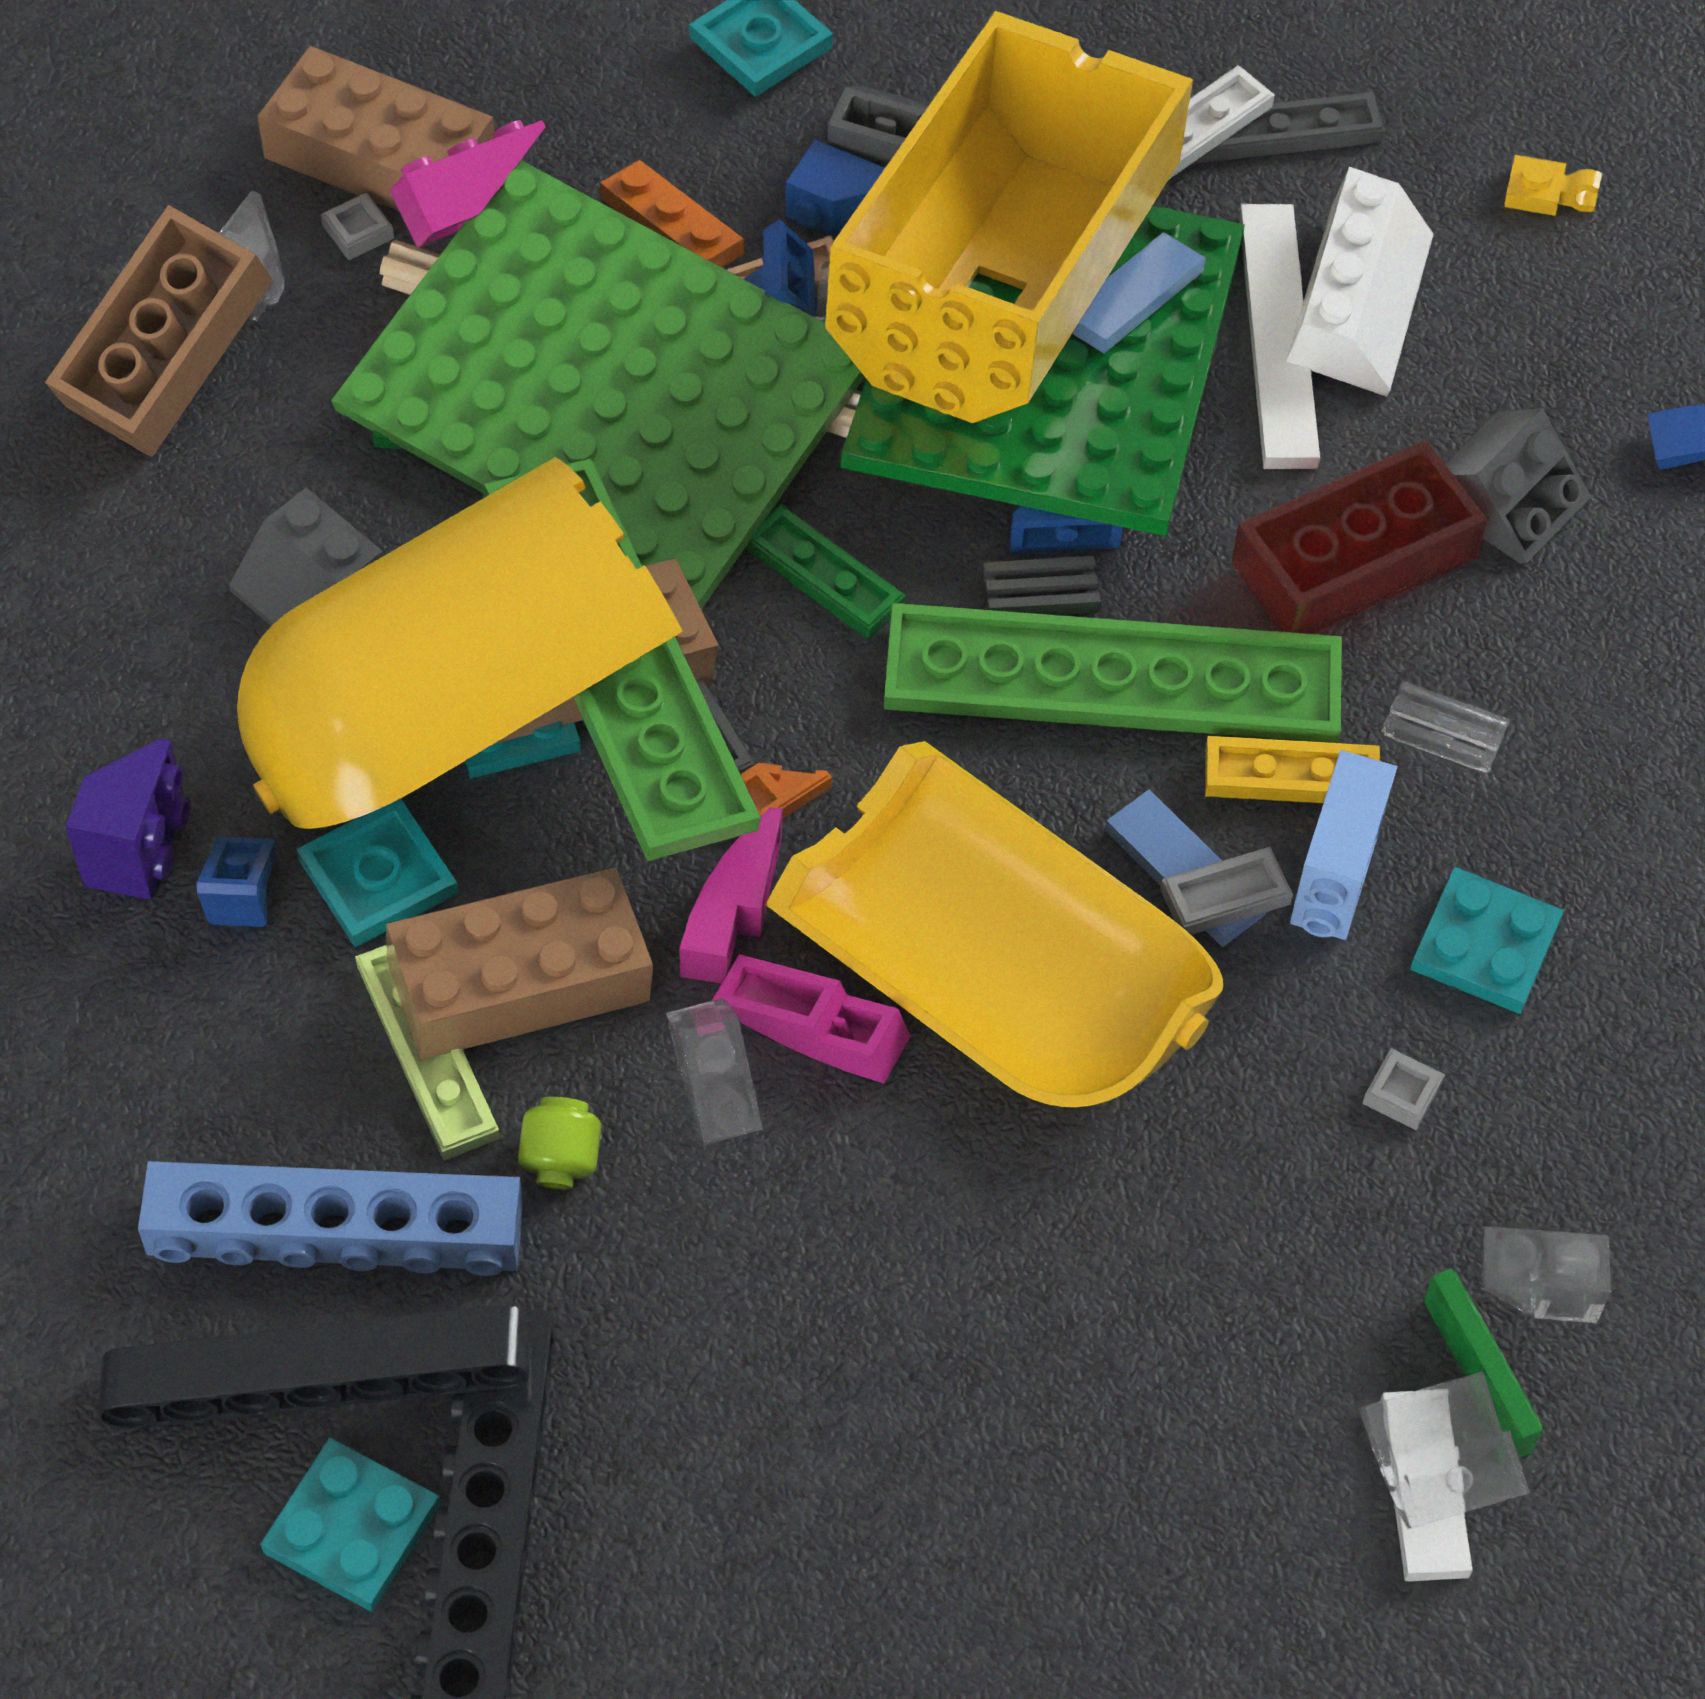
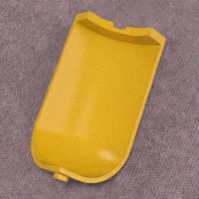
[237,457,683,829]
[765,741,1223,1107]

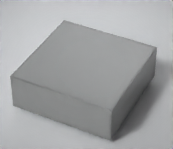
[321,192,394,261]
[1362,1048,1445,1131]

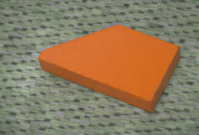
[740,763,832,819]

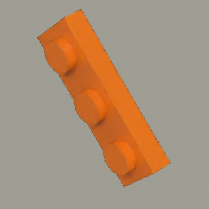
[600,160,744,267]

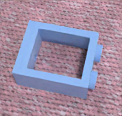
[1290,750,1397,940]

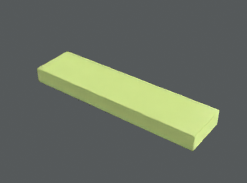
[355,945,500,1161]

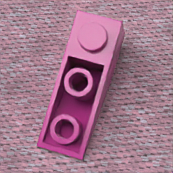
[390,120,545,248]

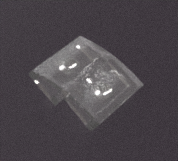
[1359,1372,1530,1529]

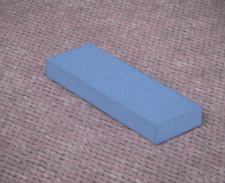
[1072,232,1206,353]
[1105,789,1266,947]

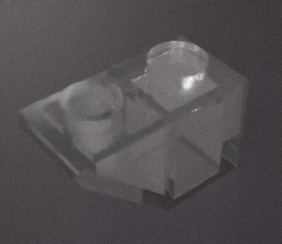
[666,998,763,1145]
[1482,1226,1611,1323]

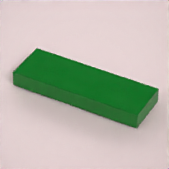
[745,504,906,640]
[1423,1268,1543,1462]

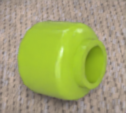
[518,1097,601,1190]

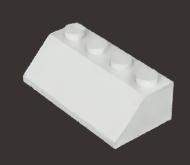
[1286,167,1433,397]

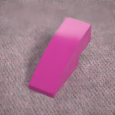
[679,807,782,984]
[712,954,911,1083]

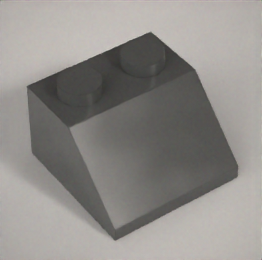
[229,487,383,626]

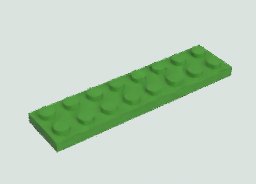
[483,459,761,861]
[884,603,1342,743]

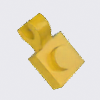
[1504,155,1602,216]

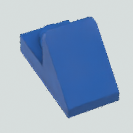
[744,219,816,318]
[197,837,276,927]

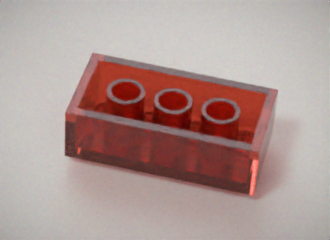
[1231,440,1488,634]

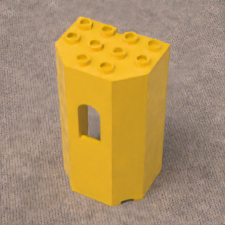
[825,11,1193,423]

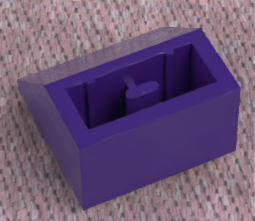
[66,739,191,900]

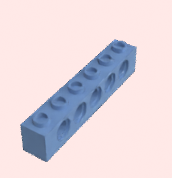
[138,1161,523,1276]

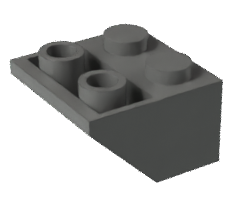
[827,86,929,168]
[1432,408,1591,563]

